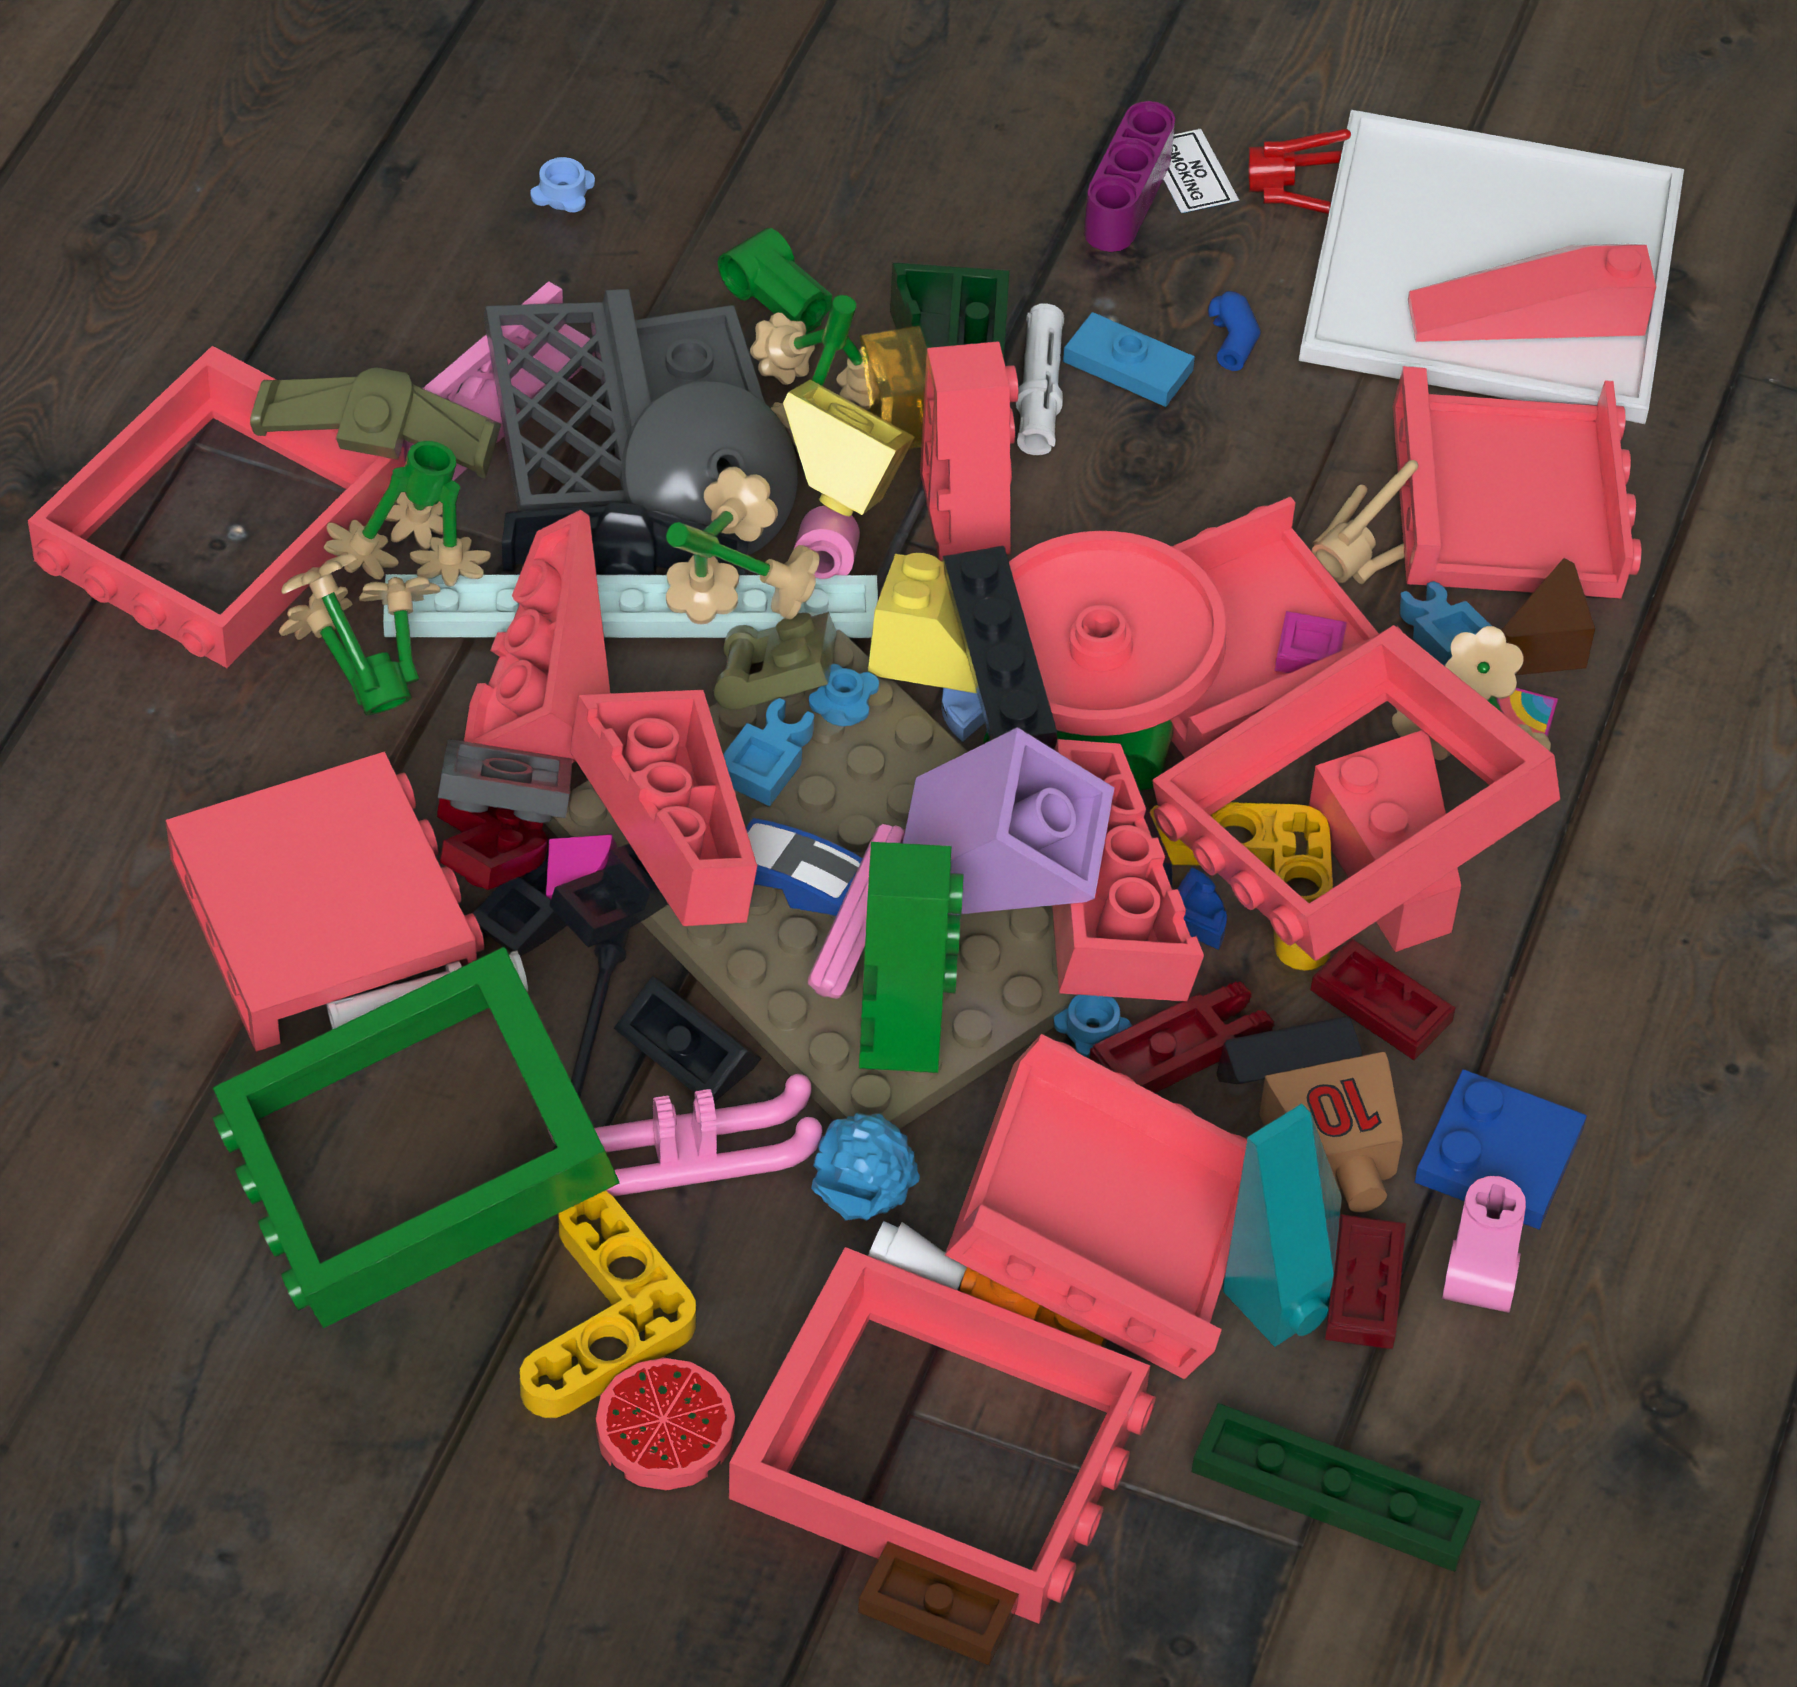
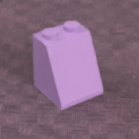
[903,727,1114,914]

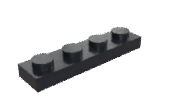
[943,546,1057,749]

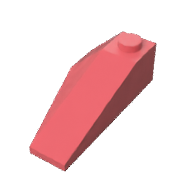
[1408,244,1656,342]
[464,510,611,763]

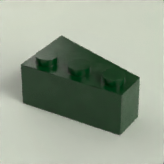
[890,262,1010,404]

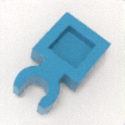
[1399,581,1492,666]
[723,698,814,806]

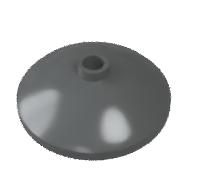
[622,381,798,556]

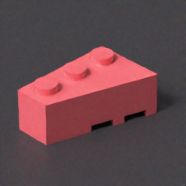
[920,342,1018,561]
[1309,730,1461,952]

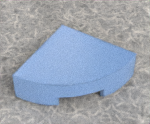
[941,688,985,742]

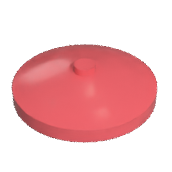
[1009,531,1226,736]

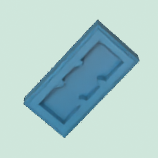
[1063,312,1195,407]

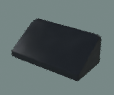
[614,976,762,1102]
[1216,1016,1362,1084]

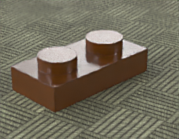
[858,1541,1019,1666]

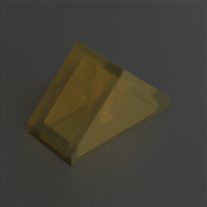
[860,326,927,449]

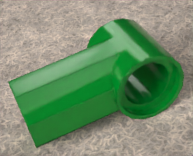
[717,228,832,335]

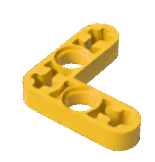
[1150,802,1333,971]
[520,1190,696,1418]

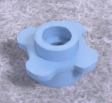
[531,157,595,212]

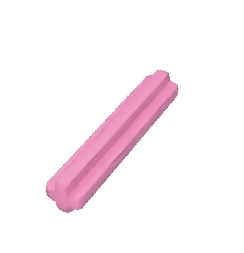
[808,824,905,999]

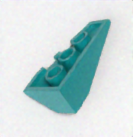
[1223,1103,1342,1347]

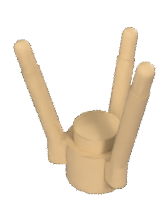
[1312,460,1418,584]

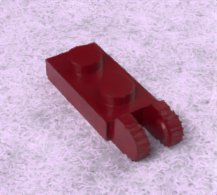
[1089,981,1275,1093]

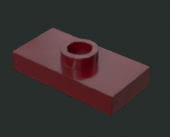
[1310,938,1456,1060]
[1325,1214,1406,1349]

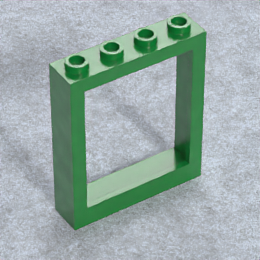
[212,946,620,1328]

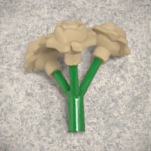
[750,295,905,446]

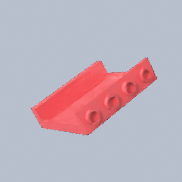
[1393,366,1641,599]
[1170,497,1402,759]
[166,751,484,1052]
[945,1034,1247,1379]

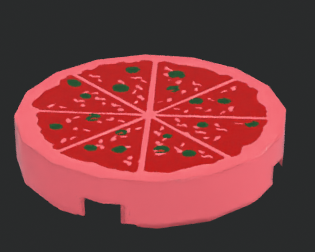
[595,1358,735,1490]

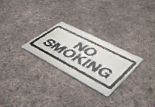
[1163,129,1239,213]

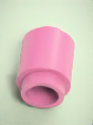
[794,505,860,579]

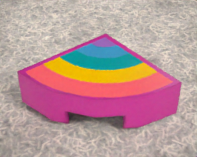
[1496,688,1558,737]

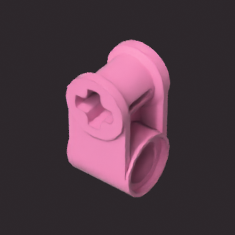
[1442,1176,1526,1313]

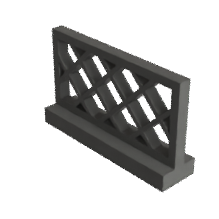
[483,289,651,511]

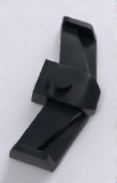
[502,502,749,575]

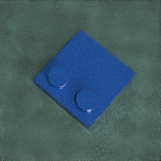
[1414,1069,1587,1230]

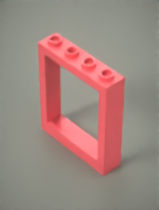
[28,346,405,668]
[1152,625,1560,961]
[729,1247,1156,1624]

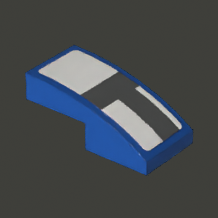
[746,818,863,916]

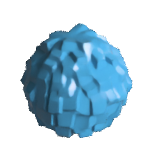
[811,1113,920,1221]

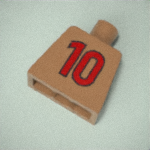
[1259,1052,1403,1212]

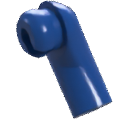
[1208,291,1261,371]

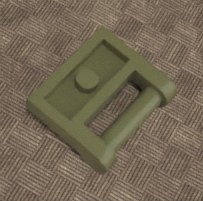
[714,612,837,710]

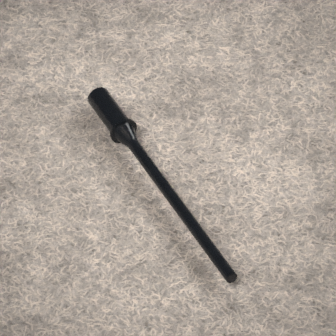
[553,928,630,1150]

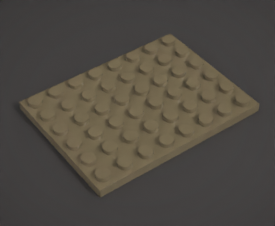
[544,630,1077,1129]

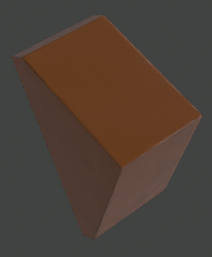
[1501,558,1595,675]

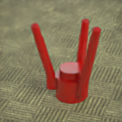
[1248,129,1351,214]

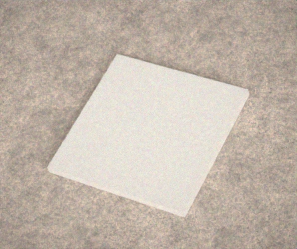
[1299,110,1684,424]

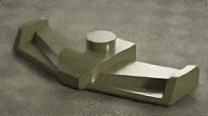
[250,367,501,479]

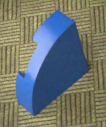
[1178,867,1227,950]

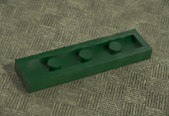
[1191,1403,1481,1572]

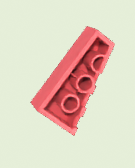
[570,690,757,926]
[1052,739,1204,1002]

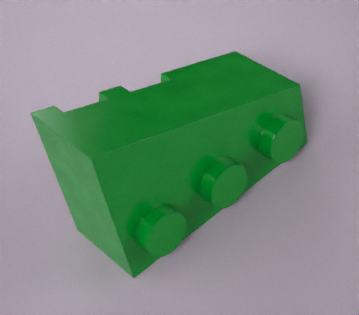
[859,842,964,1073]

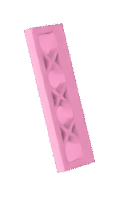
[402,281,595,481]

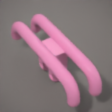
[548,1074,822,1197]

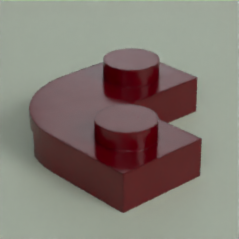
[437,798,548,890]

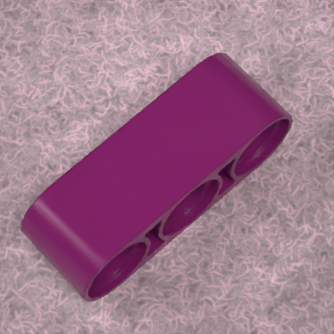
[1084,101,1175,252]

